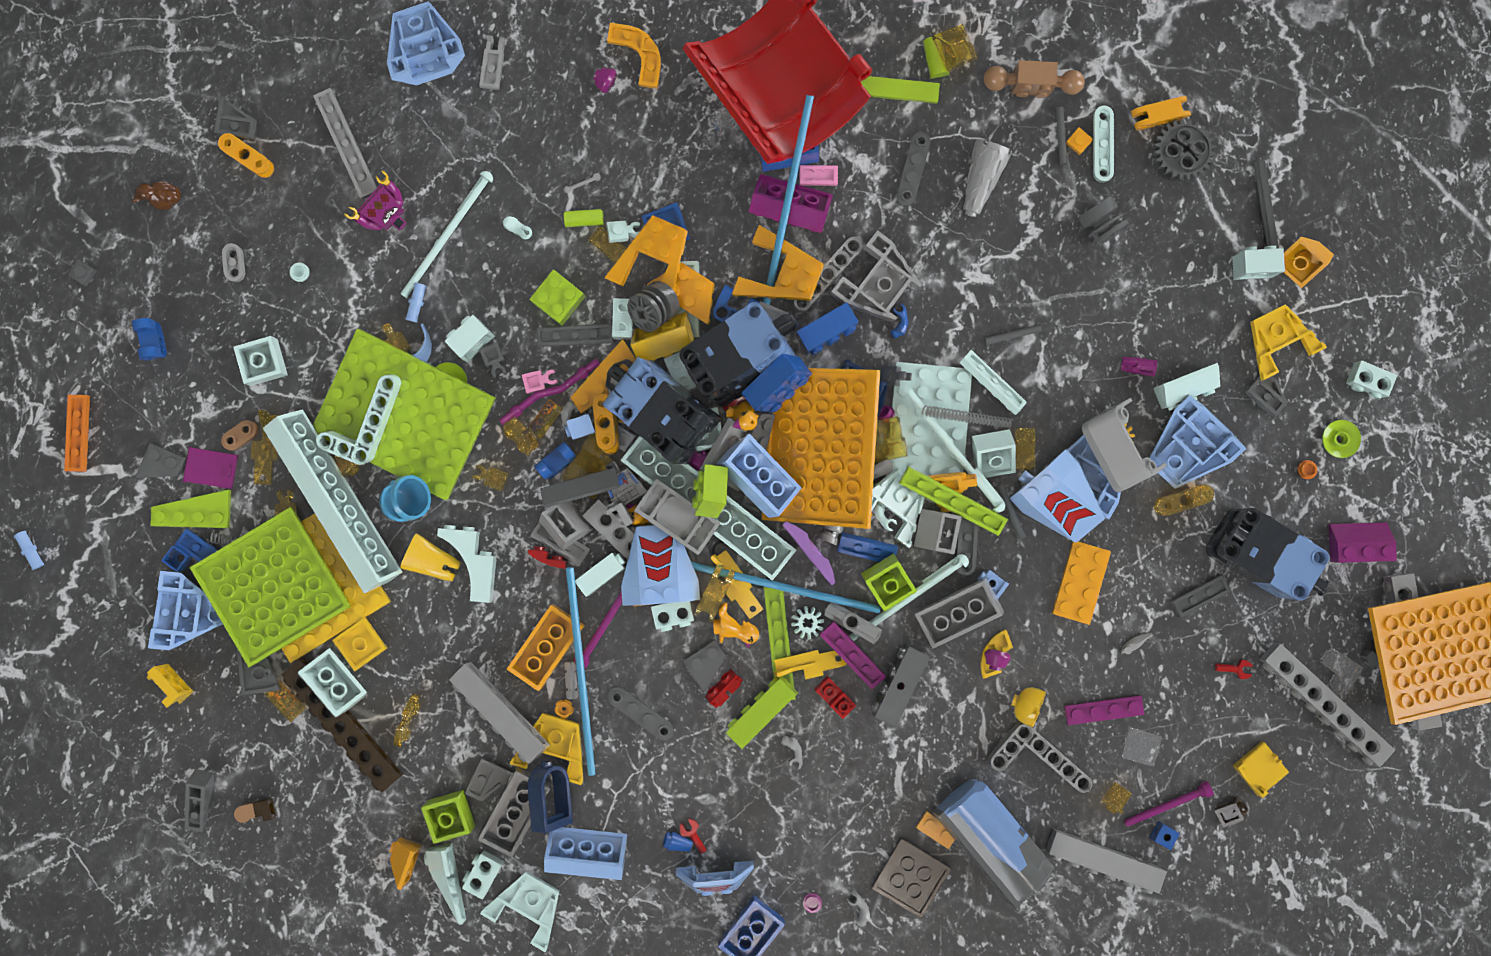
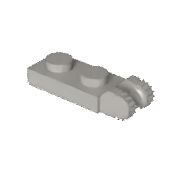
[479,35,505,90]

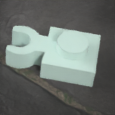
[606,221,640,243]

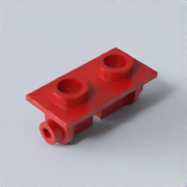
[705,669,743,708]

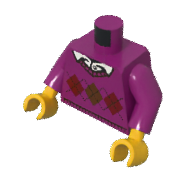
[344,171,407,231]

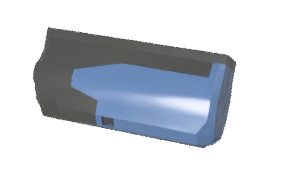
[932,779,1054,908]

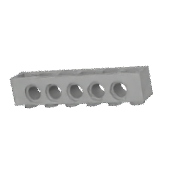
[583,499,636,560]

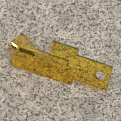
[251,410,279,485]

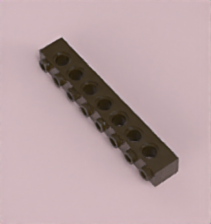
[281,658,404,792]

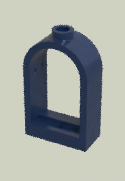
[528,760,573,834]

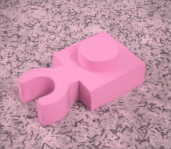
[522,370,558,394]

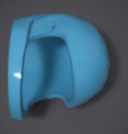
[379,475,431,522]

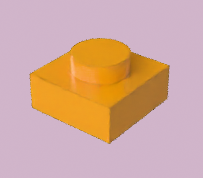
[1066,127,1093,155]

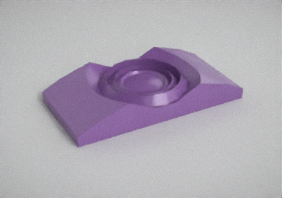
[782,522,835,585]

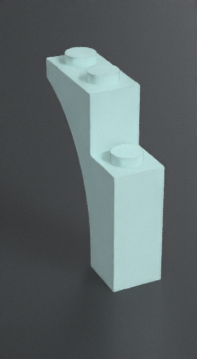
[437,525,497,603]

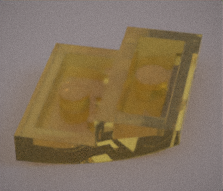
[874,417,908,463]

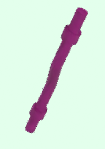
[499,358,600,426]

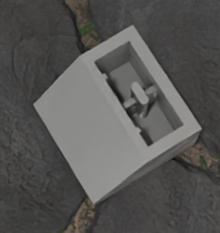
[539,501,593,551]
[914,509,962,554]

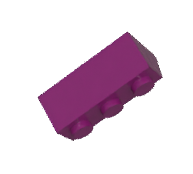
[1328,522,1397,563]

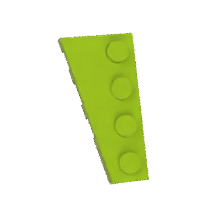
[151,490,231,528]

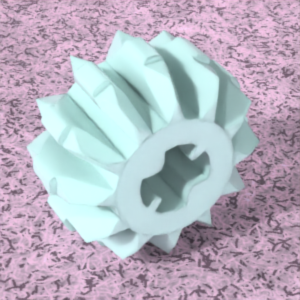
[791,606,824,639]

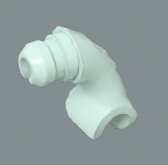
[503,216,532,239]
[874,502,897,531]

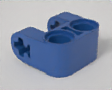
[713,285,759,323]
[131,318,167,361]
[534,441,577,480]

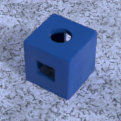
[162,545,193,572]
[1149,821,1180,850]

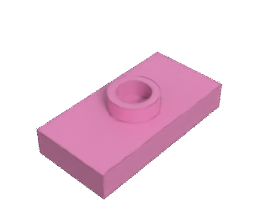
[799,165,838,186]

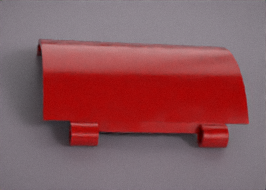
[682,0,873,164]

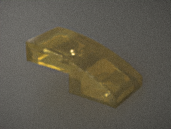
[1015,428,1036,469]

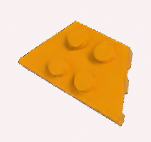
[647,262,715,325]

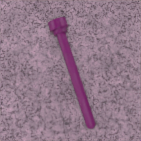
[573,590,622,668]
[1124,781,1214,826]

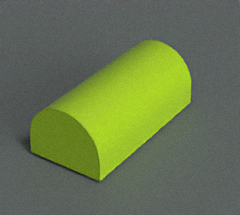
[923,36,950,79]
[564,209,604,227]

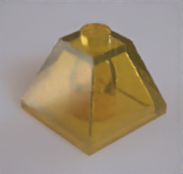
[932,24,979,72]
[561,447,608,500]

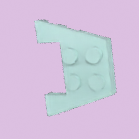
[871,469,925,548]
[480,871,560,952]

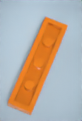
[64,395,90,472]

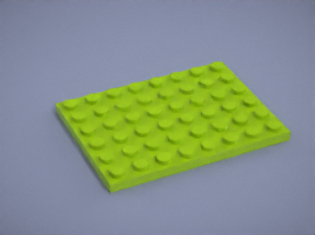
[313,329,496,501]

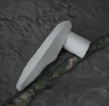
[1121,633,1153,654]

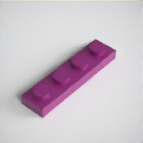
[820,620,886,689]
[1064,695,1144,725]

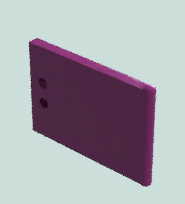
[183,447,238,489]

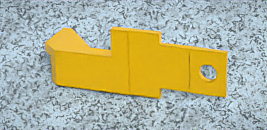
[710,550,763,619]
[774,650,846,679]

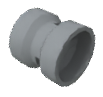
[819,525,843,545]

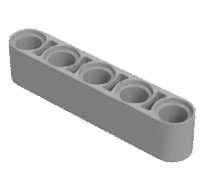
[793,237,862,313]

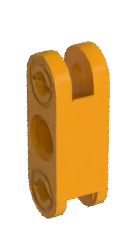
[1131,96,1191,130]
[218,133,274,178]
[593,394,620,454]

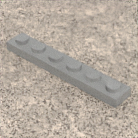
[313,88,377,200]

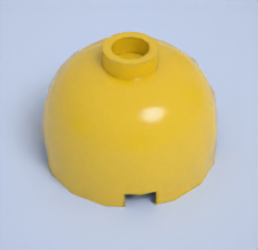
[1011,687,1046,727]

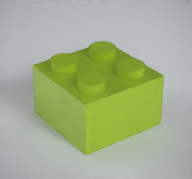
[529,269,586,326]
[692,464,728,518]
[861,553,917,612]
[421,790,476,844]

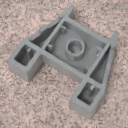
[829,230,922,322]

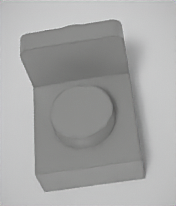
[605,501,634,526]

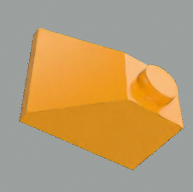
[1284,237,1334,288]
[389,837,422,890]

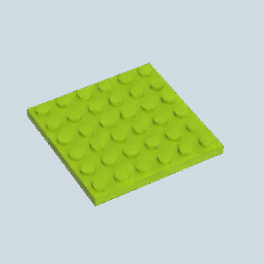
[190,507,351,667]

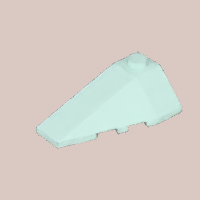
[424,843,466,925]

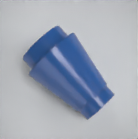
[663,831,693,852]

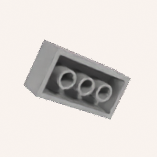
[915,577,1004,649]

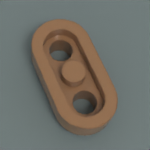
[221,420,259,451]

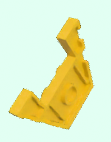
[1250,304,1327,381]
[510,713,583,785]

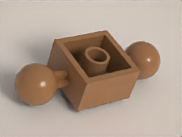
[984,60,1085,98]

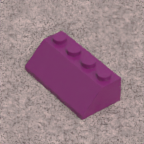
[749,174,833,233]

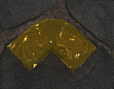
[393,693,421,748]

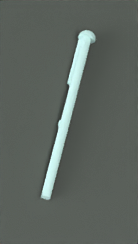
[400,171,493,298]
[905,389,1005,513]
[849,554,969,641]

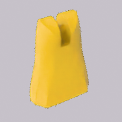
[400,533,461,582]

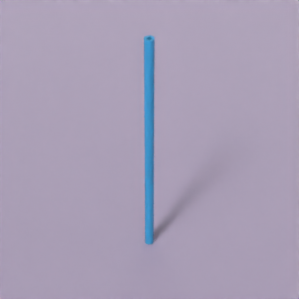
[763,95,814,305]
[691,561,881,613]
[566,567,595,776]

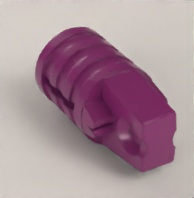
[1120,357,1157,377]

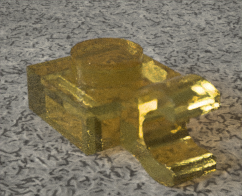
[382,323,411,352]

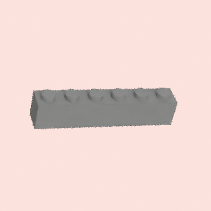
[449,662,550,764]
[1046,828,1167,894]

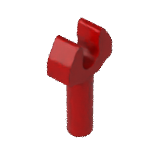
[1215,659,1253,679]
[680,818,707,854]

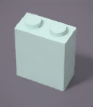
[575,553,626,597]

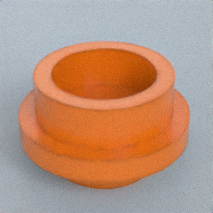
[1297,460,1317,479]

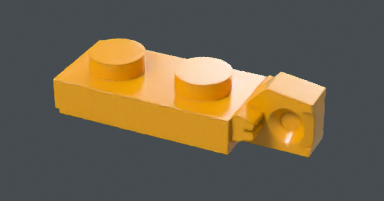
[928,472,977,493]

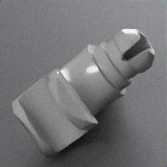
[561,401,575,426]
[873,460,893,479]
[781,736,803,770]
[847,891,870,927]

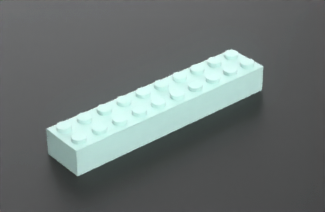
[263,409,402,593]
[620,436,796,581]

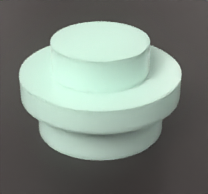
[290,263,310,282]

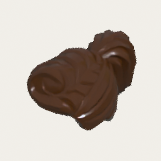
[132,181,181,210]

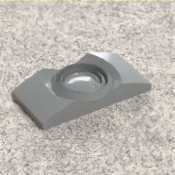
[634,479,721,555]

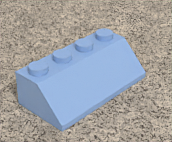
[716,434,801,518]
[544,827,627,880]

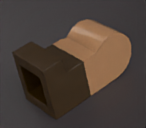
[234,798,276,823]

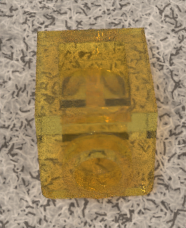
[333,449,360,477]
[1102,782,1132,814]

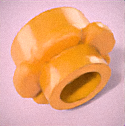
[554,699,574,719]

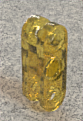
[1154,484,1214,516]
[694,563,735,623]

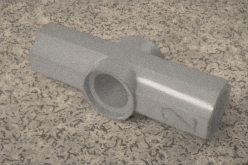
[824,602,882,644]

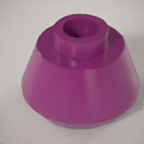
[593,67,617,93]
[688,451,708,471]
[985,649,1011,671]

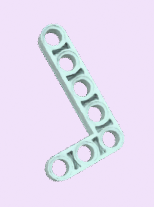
[316,374,401,465]

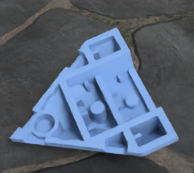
[148,571,223,650]

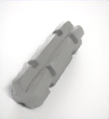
[564,661,578,699]

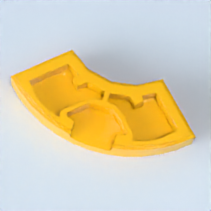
[980,629,1013,679]

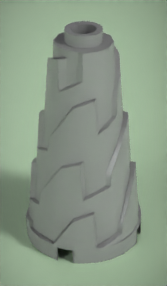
[963,139,1012,217]

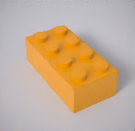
[507,604,585,691]

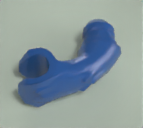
[890,303,908,338]

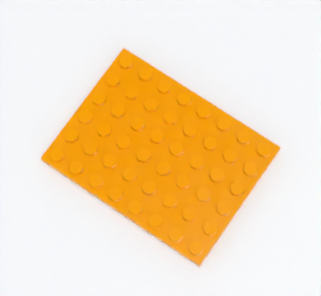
[762,368,880,529]
[1368,581,1491,725]

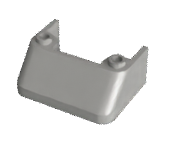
[1082,398,1167,492]

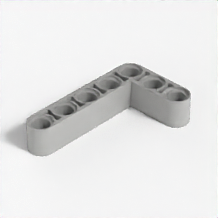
[988,722,1092,793]

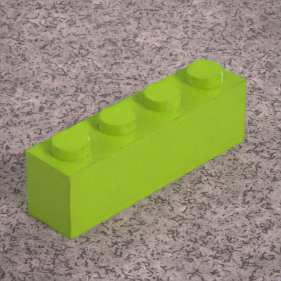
[726,676,798,749]

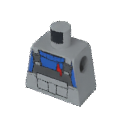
[604,461,647,505]

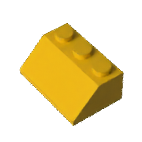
[630,311,694,361]

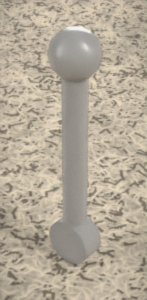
[563,173,601,193]

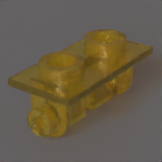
[503,417,539,456]

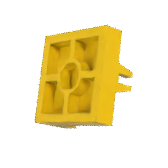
[147,664,194,708]
[1232,741,1289,798]

